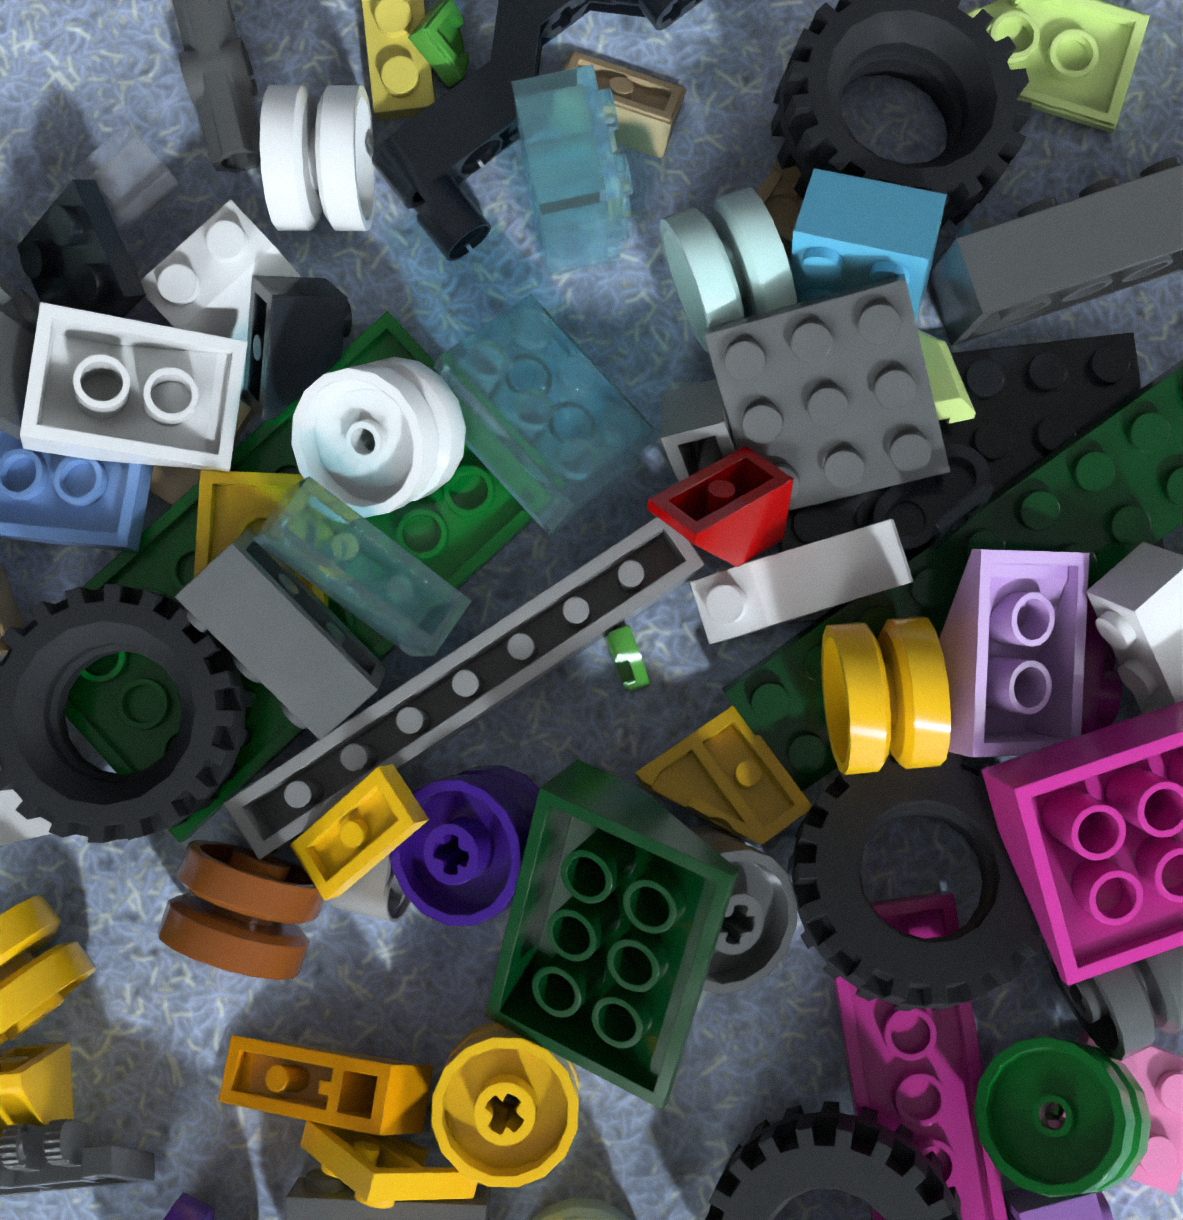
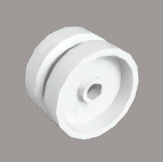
[260,85,375,231]
[291,357,466,518]

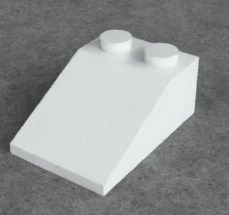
[20,302,248,472]

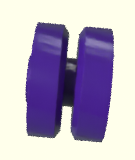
[390,765,540,926]

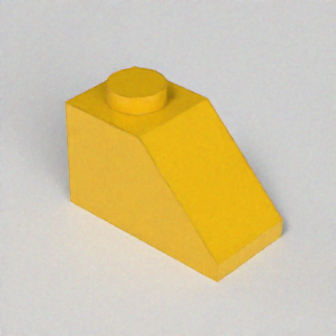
[0,1042,74,1142]

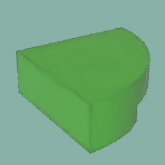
[408,0,469,88]
[606,625,651,694]

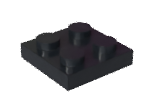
[17,179,146,318]

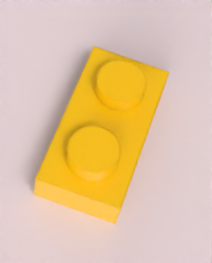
[290,764,429,901]

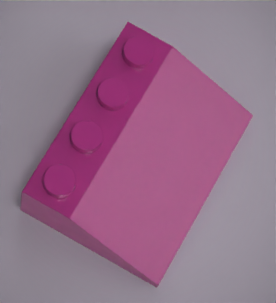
[981,701,1183,986]

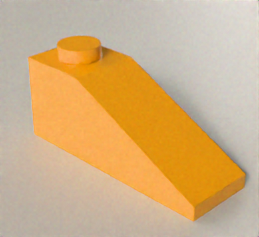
[218,1035,433,1136]

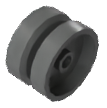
[687,824,797,995]
[1040,932,1183,1061]

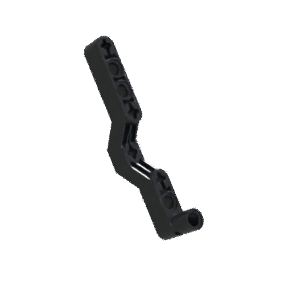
[372,0,703,261]

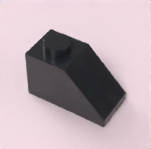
[243,275,352,420]

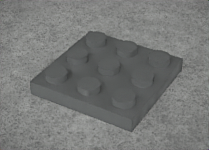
[704,274,950,511]

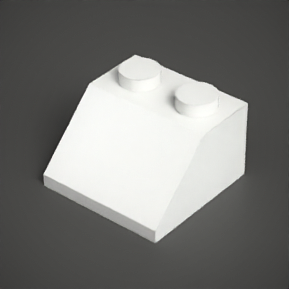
[140,199,301,393]

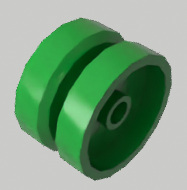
[974,1037,1151,1197]

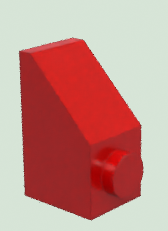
[647,446,794,567]

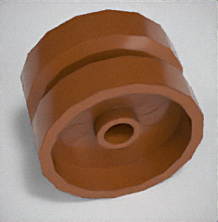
[157,840,324,980]

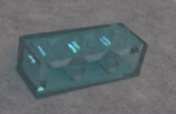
[252,476,471,657]

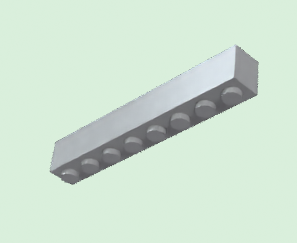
[223,517,705,860]

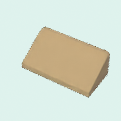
[548,51,687,159]

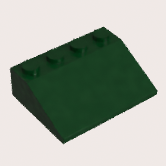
[485,759,739,1110]

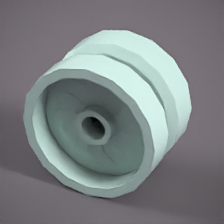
[660,187,797,353]

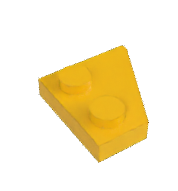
[635,705,812,849]
[300,1120,478,1209]

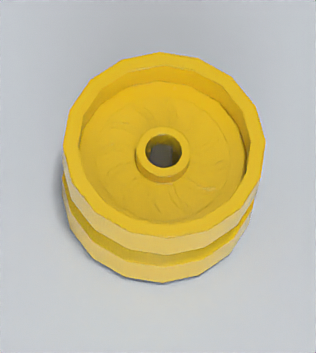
[821,616,951,775]
[0,895,97,1045]
[431,1021,580,1188]

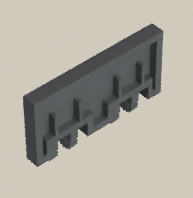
[0,1119,155,1197]

